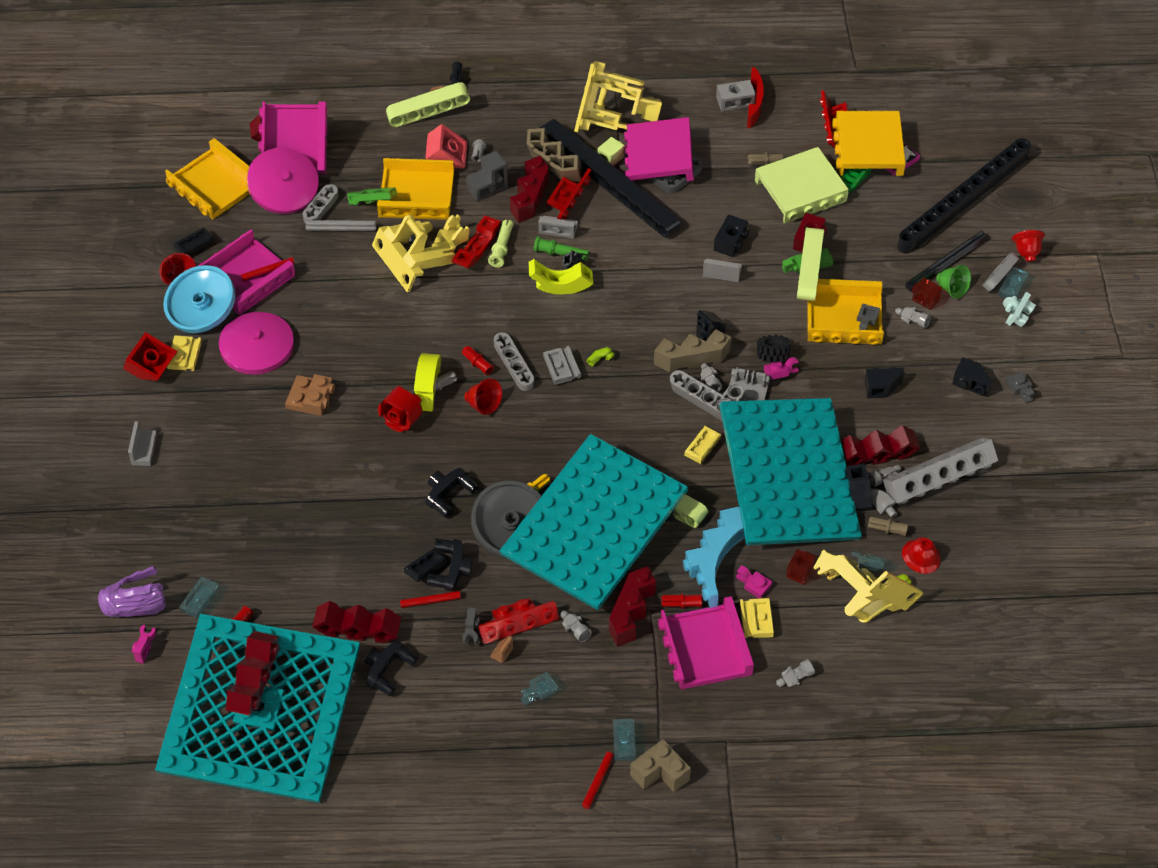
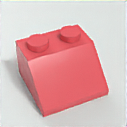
[425,124,468,169]

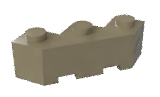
[527,128,582,182]
[654,329,731,372]

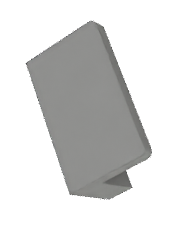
[539,216,578,239]
[703,258,742,282]
[128,421,157,466]

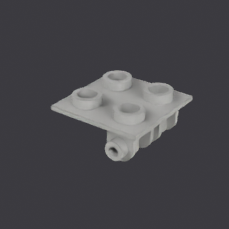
[729,367,770,401]

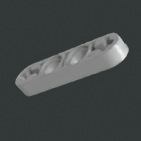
[494,332,534,391]

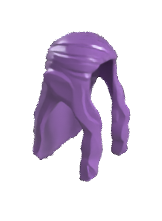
[98,566,166,618]

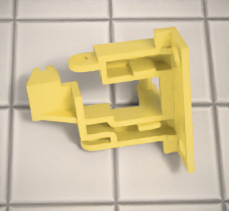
[574,61,662,132]
[372,214,469,292]
[814,550,924,623]

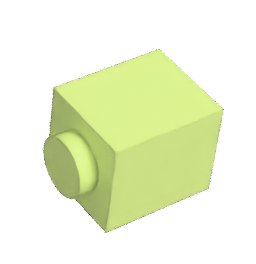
[598,137,625,166]

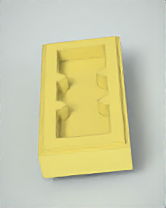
[684,426,721,464]

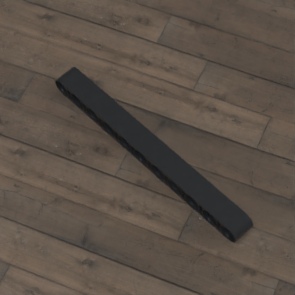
[539,119,681,238]
[897,138,1031,254]

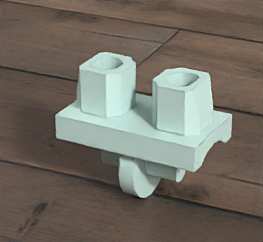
[1003,292,1036,327]

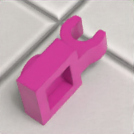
[764,357,799,380]
[736,565,772,599]
[132,625,156,664]

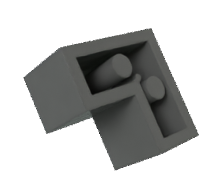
[466,151,508,202]

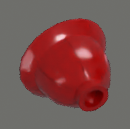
[1011,230,1045,262]
[159,253,196,285]
[464,378,502,415]
[902,537,941,574]

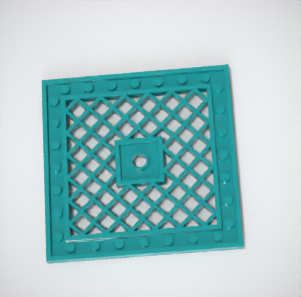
[155,614,360,803]

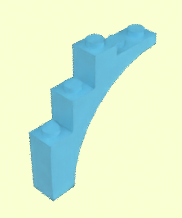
[683,507,745,608]

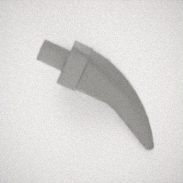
[870,488,897,518]

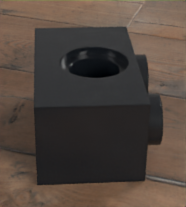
[713,214,750,257]

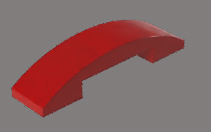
[747,67,764,128]
[452,215,501,268]

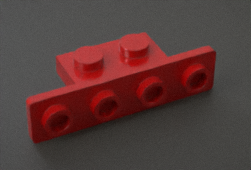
[820,90,849,149]
[547,168,591,220]
[479,598,559,644]

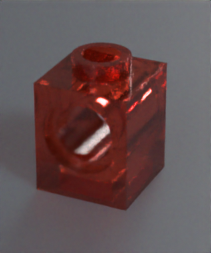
[912,277,942,310]
[786,549,815,585]

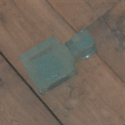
[851,550,886,571]
[520,672,558,706]

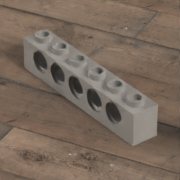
[883,437,998,505]

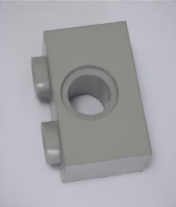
[716,80,755,112]

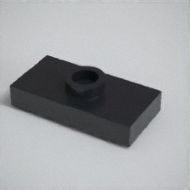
[174,227,214,256]
[404,549,447,582]

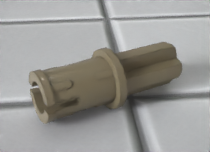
[748,152,783,166]
[868,517,908,536]

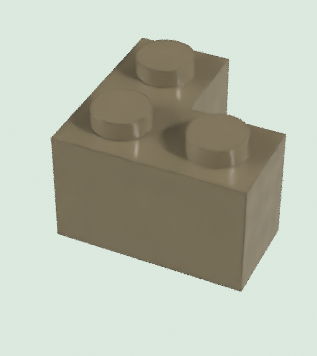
[630,739,691,792]

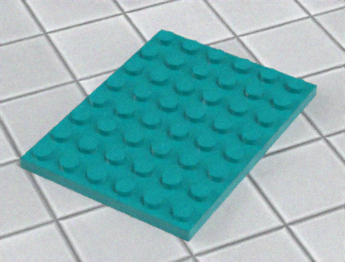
[719,398,862,545]
[499,434,688,610]

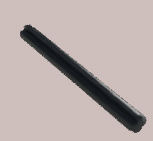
[905,231,987,291]

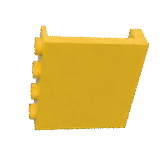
[832,111,905,176]
[165,138,250,220]
[377,158,454,220]
[807,279,884,345]

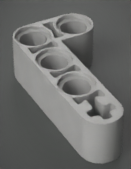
[670,370,745,421]

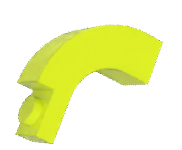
[529,259,593,294]
[414,353,442,411]

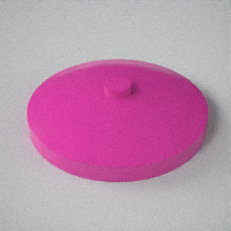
[247,148,318,214]
[219,312,294,375]

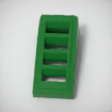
[841,169,871,193]

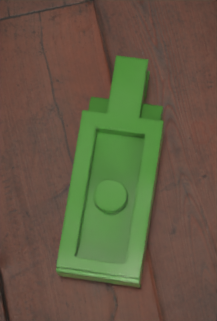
[347,187,397,205]
[782,248,833,274]

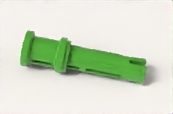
[534,236,589,262]

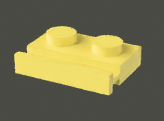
[167,335,202,371]
[740,598,774,638]

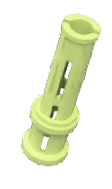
[488,220,514,267]

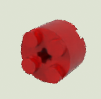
[378,386,422,432]

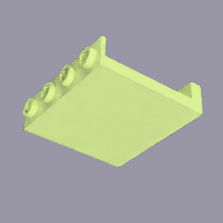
[755,147,849,224]

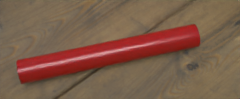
[241,257,295,281]
[400,591,461,608]
[582,752,614,809]

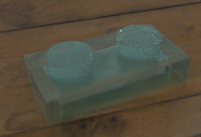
[998,266,1029,298]
[179,577,219,619]
[613,719,636,761]

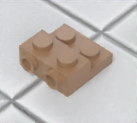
[285,374,335,416]

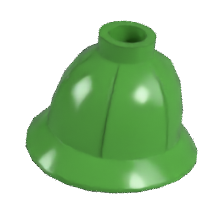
[936,265,971,299]

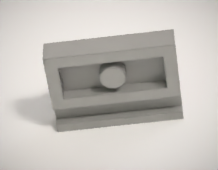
[543,346,581,385]

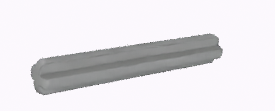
[305,220,377,231]

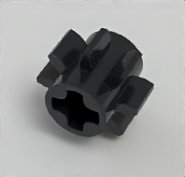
[562,250,585,270]

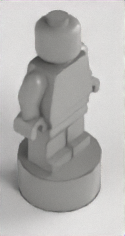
[895,307,931,328]
[700,363,722,392]
[868,465,901,488]
[560,611,592,642]
[776,659,815,687]

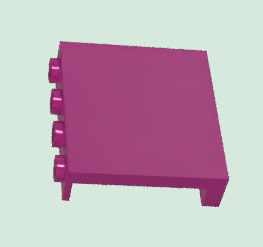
[259,101,328,174]
[624,117,694,182]
[198,230,295,315]
[658,596,754,690]

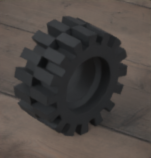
[757,334,791,363]

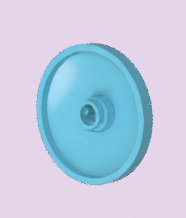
[163,265,235,333]

